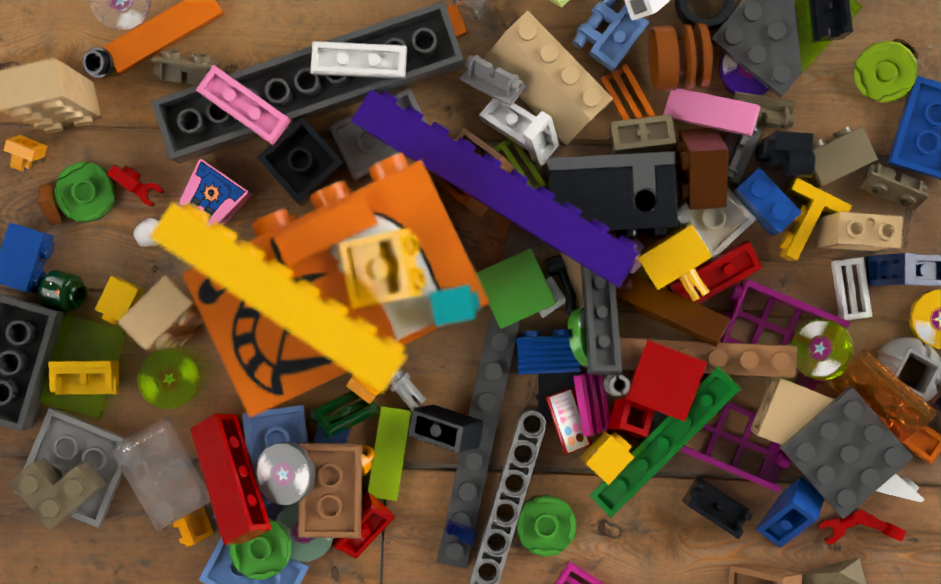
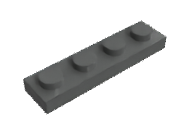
[581,265,622,375]

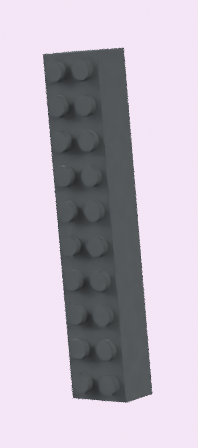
[151,1,465,164]

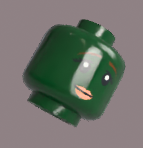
[38,270,87,313]

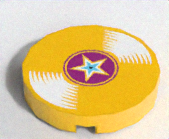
[909,289,941,349]

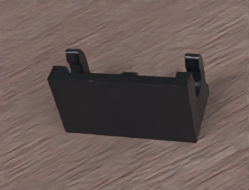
[808,0,853,43]
[681,476,752,539]

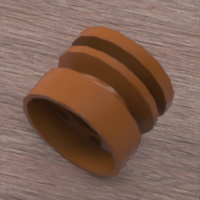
[648,23,713,92]

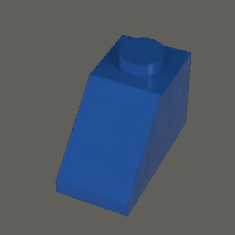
[756,477,824,548]

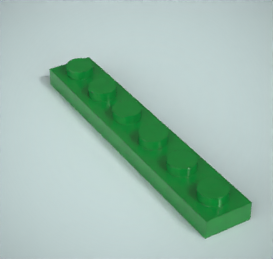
[589,366,742,518]

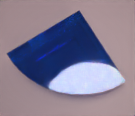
[444,519,477,546]

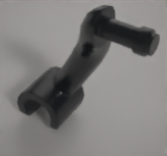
[545,255,577,316]

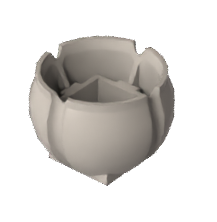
[870,337,941,407]

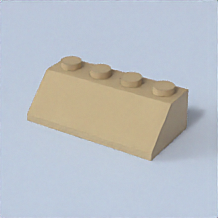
[483,10,613,146]

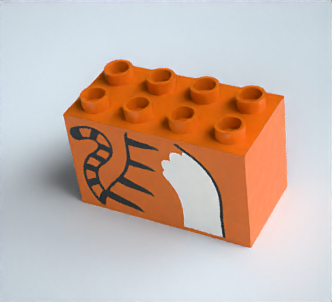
[182,153,489,417]

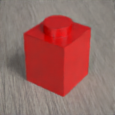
[607,398,655,438]

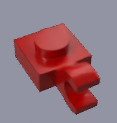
[106,164,165,207]

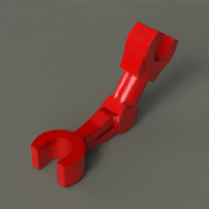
[816,509,907,544]

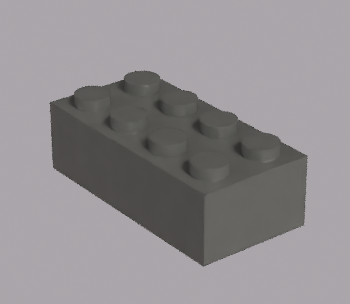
[0,294,67,431]

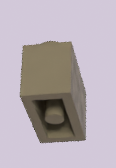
[809,126,878,188]

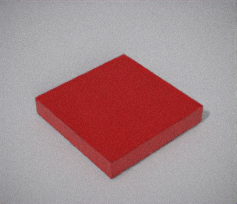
[625,339,708,422]

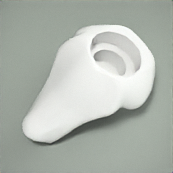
[133,218,160,247]

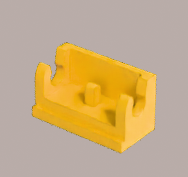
[48,360,119,395]

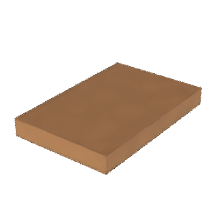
[298,443,363,538]

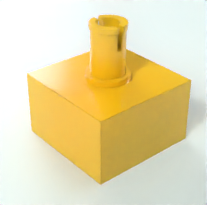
[638,220,712,301]

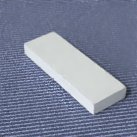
[311,41,407,79]

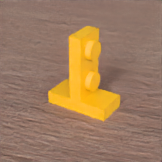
[779,178,852,262]

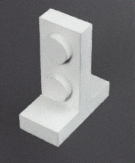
[479,98,559,168]

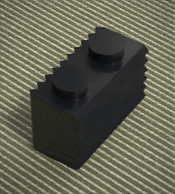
[409,404,484,454]

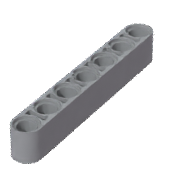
[468,409,546,584]

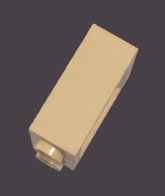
[817,212,903,252]

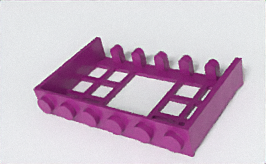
[679,279,851,493]

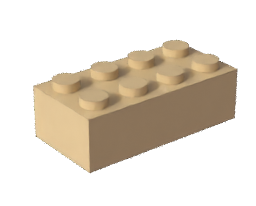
[0,58,101,133]
[117,275,206,350]

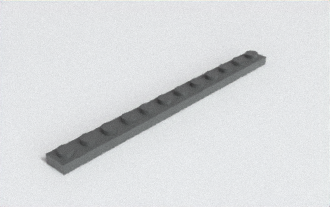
[437,221,538,569]

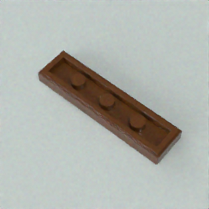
[615,273,731,348]

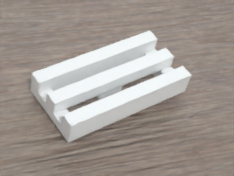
[831,257,872,320]

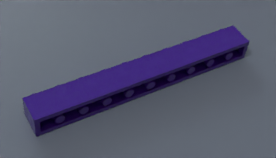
[351,89,640,288]

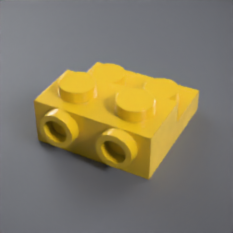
[339,229,426,309]

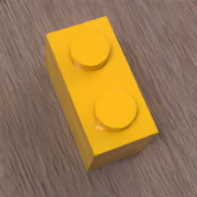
[580,431,634,485]

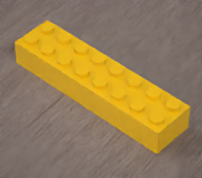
[149,202,408,393]

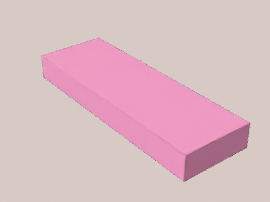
[196,65,291,146]
[663,88,761,137]

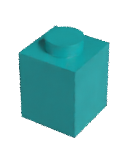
[429,285,481,326]

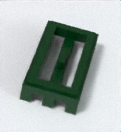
[311,391,380,439]

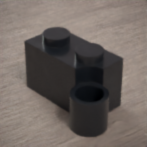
[756,131,815,177]

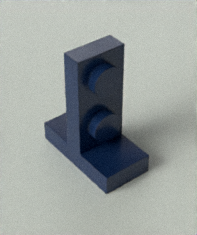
[866,253,941,286]

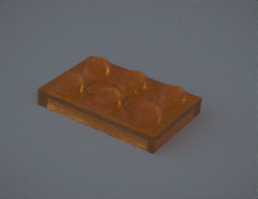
[827,349,938,443]

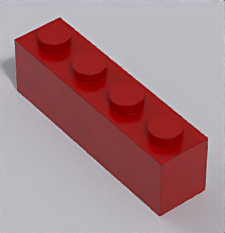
[190,413,272,545]

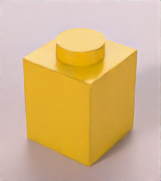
[95,276,146,325]

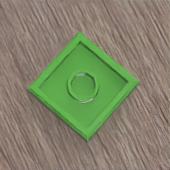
[476,248,556,329]

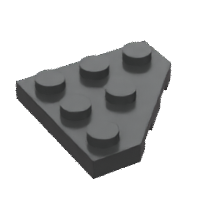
[711,0,802,98]

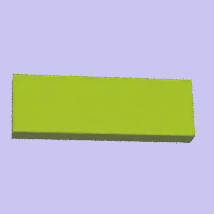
[368,406,411,501]

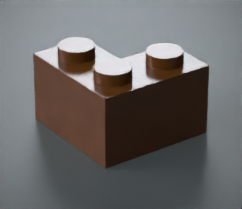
[674,128,728,210]

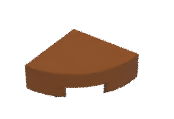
[38,183,62,226]

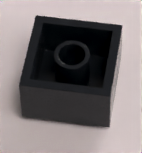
[256,116,347,206]

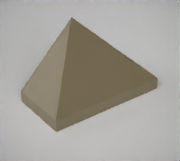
[799,557,866,584]

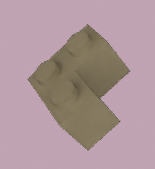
[9,458,108,530]

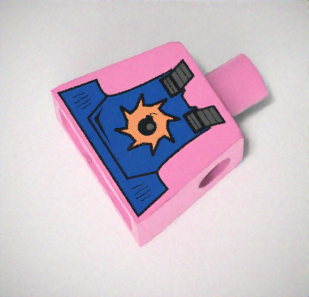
[179,159,253,225]

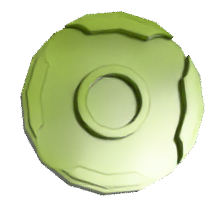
[854,41,918,103]

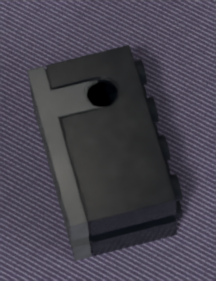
[545,152,678,239]

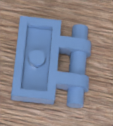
[572,0,649,72]

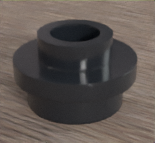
[83,47,113,78]

